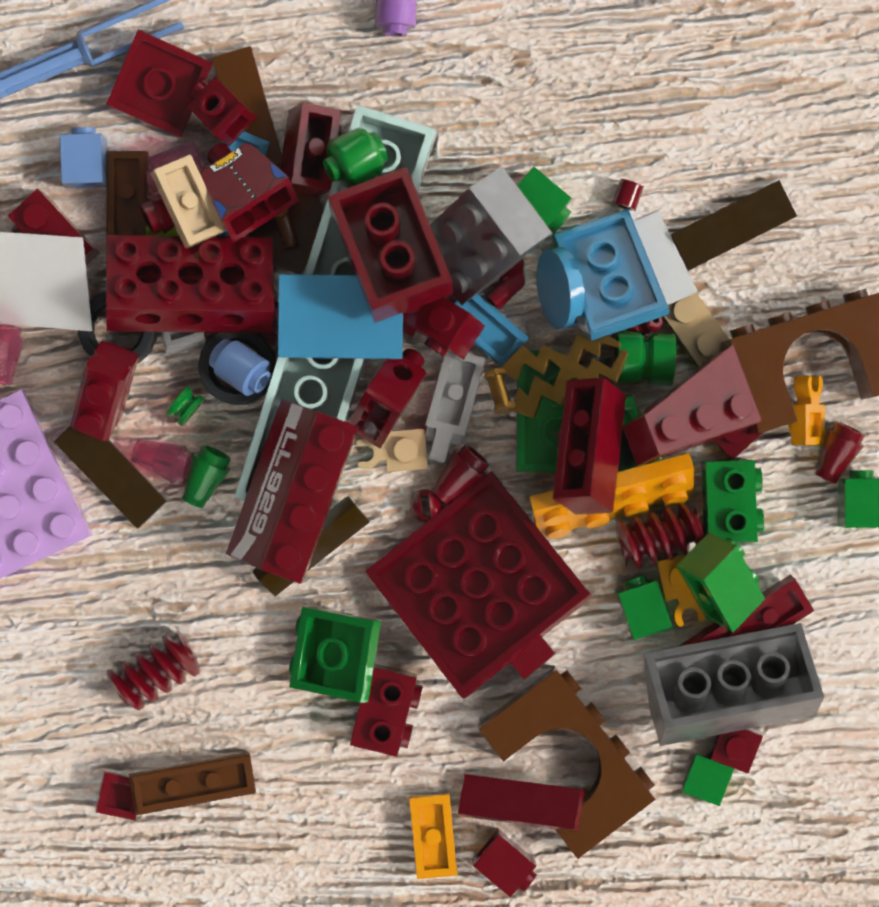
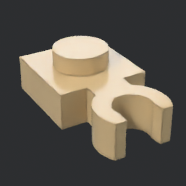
[357,429,428,472]

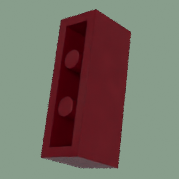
[553,377,626,515]

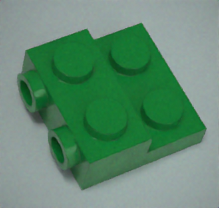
[289,607,381,703]

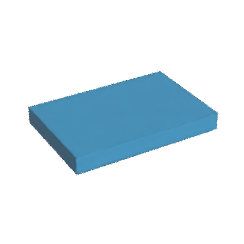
[552,209,669,341]
[278,274,403,359]

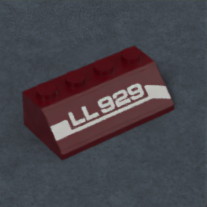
[226,399,359,584]

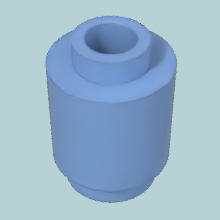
[209,339,271,396]

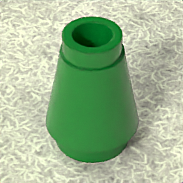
[182,445,231,508]

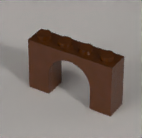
[721,288,879,435]
[478,666,656,859]

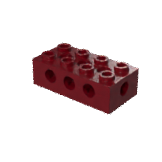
[106,235,274,333]

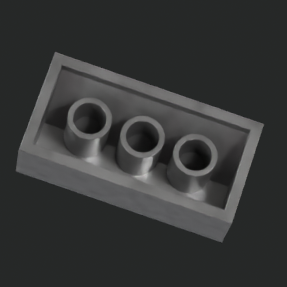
[643,623,824,746]

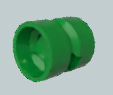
[614,331,676,386]

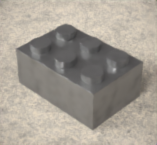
[430,166,552,306]

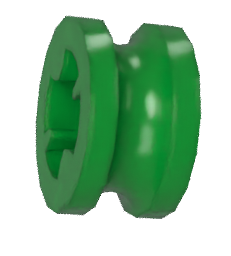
[166,386,204,427]

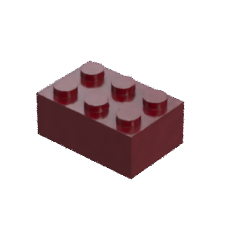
[328,167,452,323]

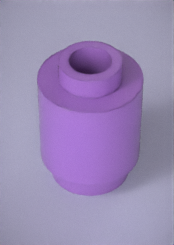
[375,0,417,37]

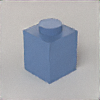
[60,127,107,188]

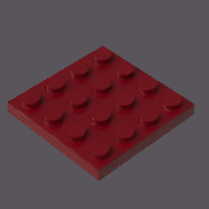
[365,471,592,699]

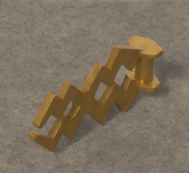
[484,333,628,419]

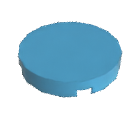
[537,247,585,329]

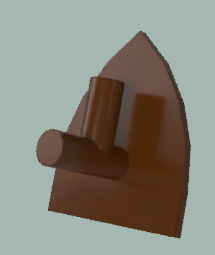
[249,193,322,275]

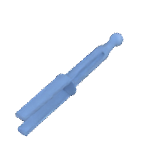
[0,0,184,99]

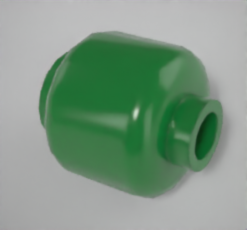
[323,127,388,188]

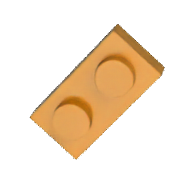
[409,792,457,879]

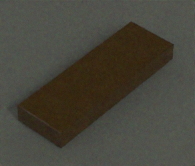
[670,180,797,271]
[54,426,168,529]
[252,496,370,596]

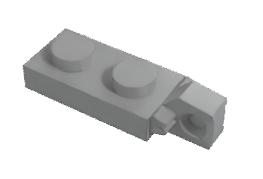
[425,351,486,463]

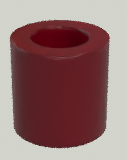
[612,179,644,211]

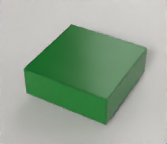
[681,753,734,806]

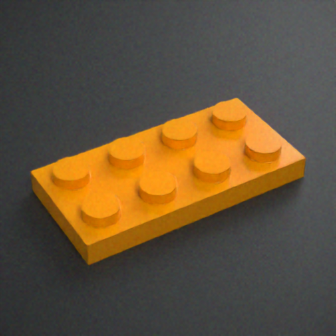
[529,453,694,539]

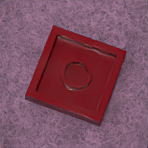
[106,29,213,138]

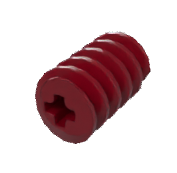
[616,504,704,569]
[107,629,200,710]

